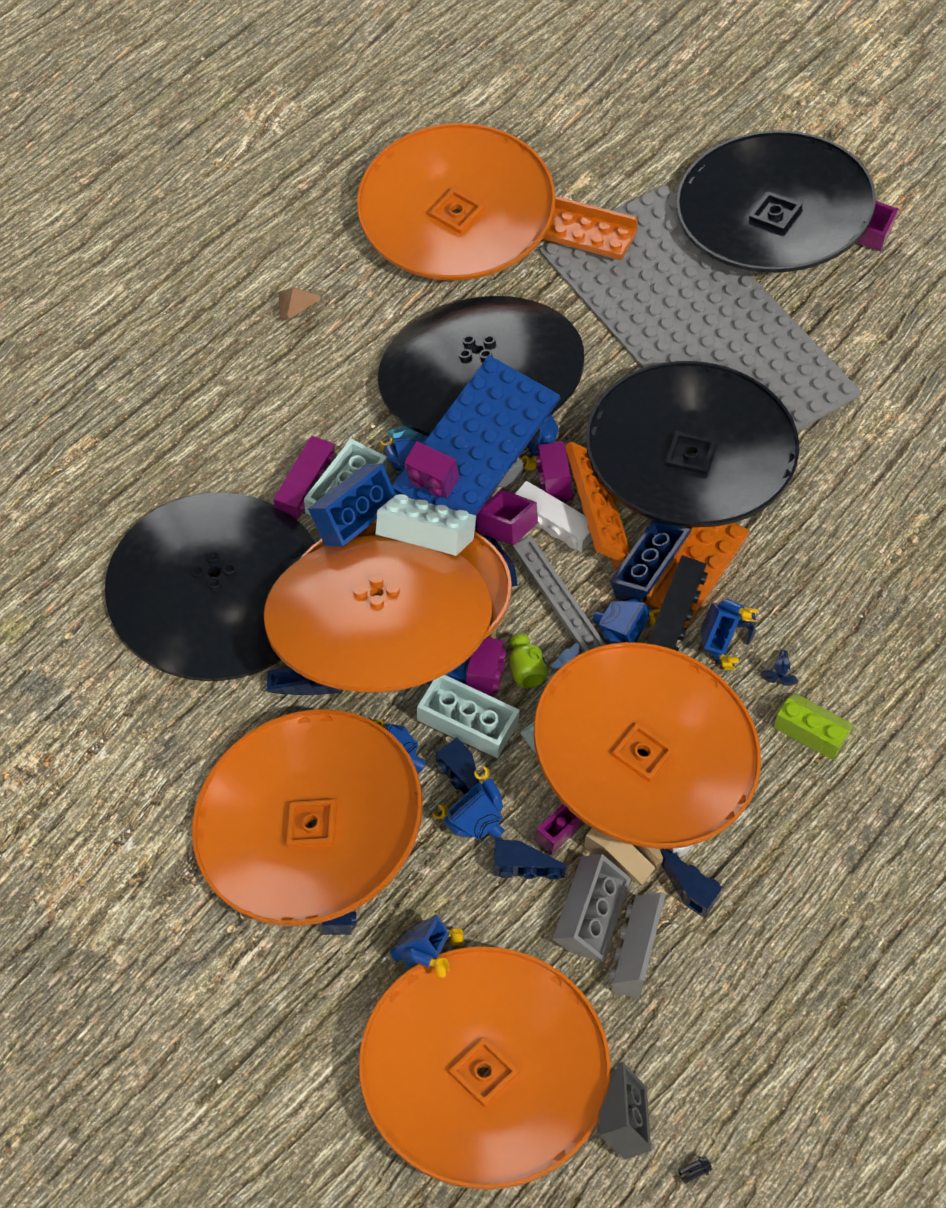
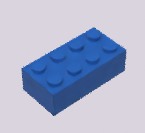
[308,464,396,547]

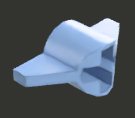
[550,643,580,669]

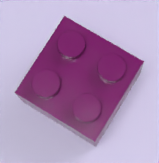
[857,201,899,252]
[535,441,573,502]
[404,442,460,499]
[476,489,538,545]
[466,637,506,697]

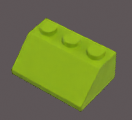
[773,693,855,761]

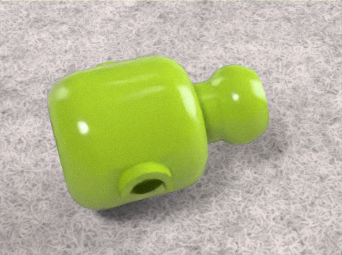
[508,633,548,688]

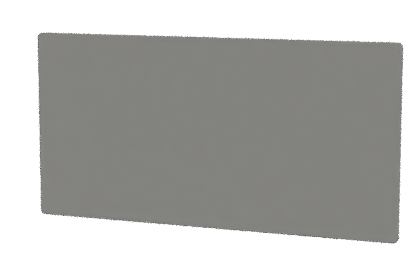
[540,185,861,431]

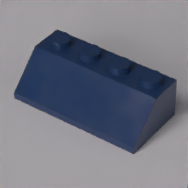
[610,520,691,601]

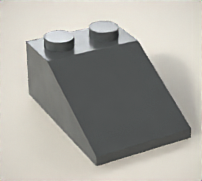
[597,1062,651,1160]

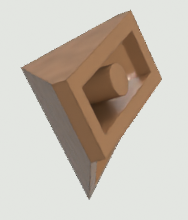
[278,287,321,321]

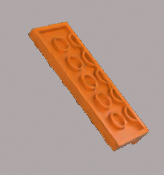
[543,196,638,261]
[565,441,630,570]
[645,523,750,628]

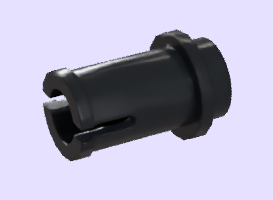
[678,1156,712,1184]

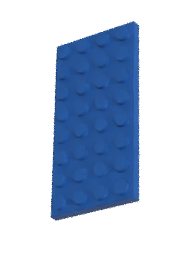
[393,355,560,515]

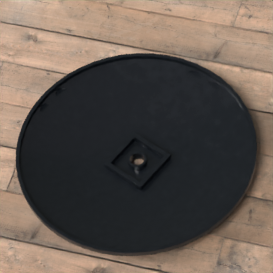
[676,131,876,273]
[378,296,585,436]
[586,361,799,527]
[105,493,315,681]

